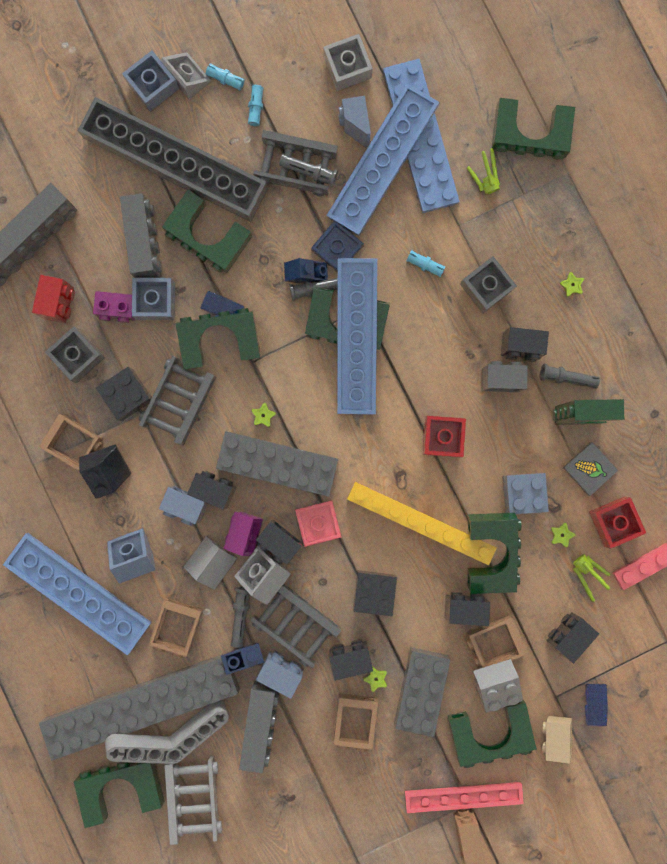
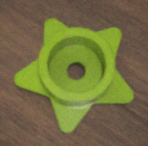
[560,272,584,297]
[252,403,276,427]
[551,523,575,548]
[363,666,387,692]

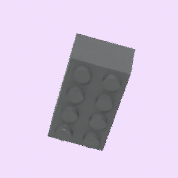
[120,193,162,278]
[394,647,450,737]
[239,681,280,774]

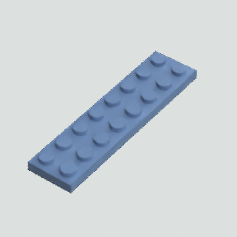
[383,59,460,213]
[327,84,440,236]
[337,258,378,414]
[3,533,152,655]

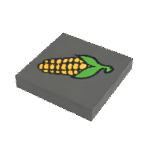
[563,442,618,496]

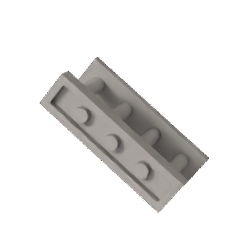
[165,755,222,845]

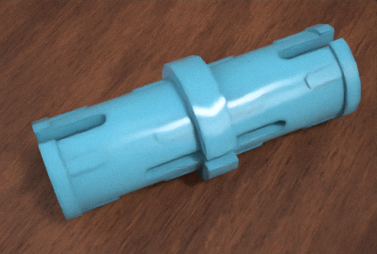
[205,63,245,91]
[248,85,264,126]
[406,250,446,277]

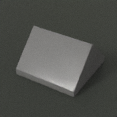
[160,52,211,100]
[184,536,237,590]

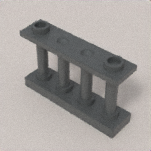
[253,130,338,197]
[139,356,216,446]
[251,584,341,668]

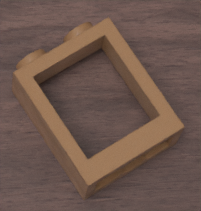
[39,414,103,471]
[149,597,204,658]
[465,615,527,668]
[334,693,378,752]
[453,809,485,864]

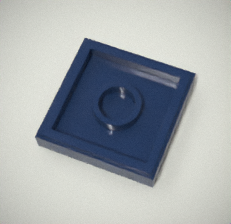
[311,221,364,272]

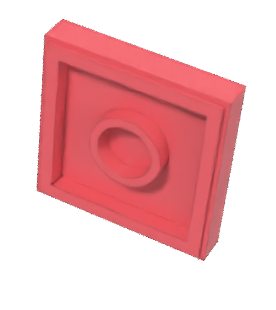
[295,500,342,547]

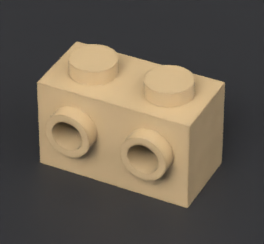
[542,716,572,764]

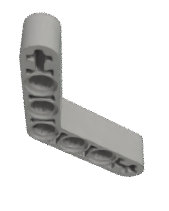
[105,700,229,764]

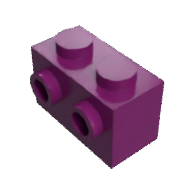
[93,291,135,323]
[224,512,263,556]

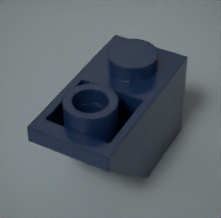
[284,258,328,283]
[221,643,264,675]

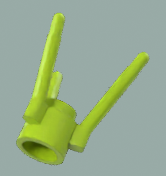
[467,148,500,195]
[573,554,610,602]

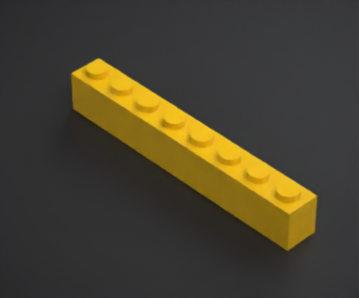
[347,482,497,565]

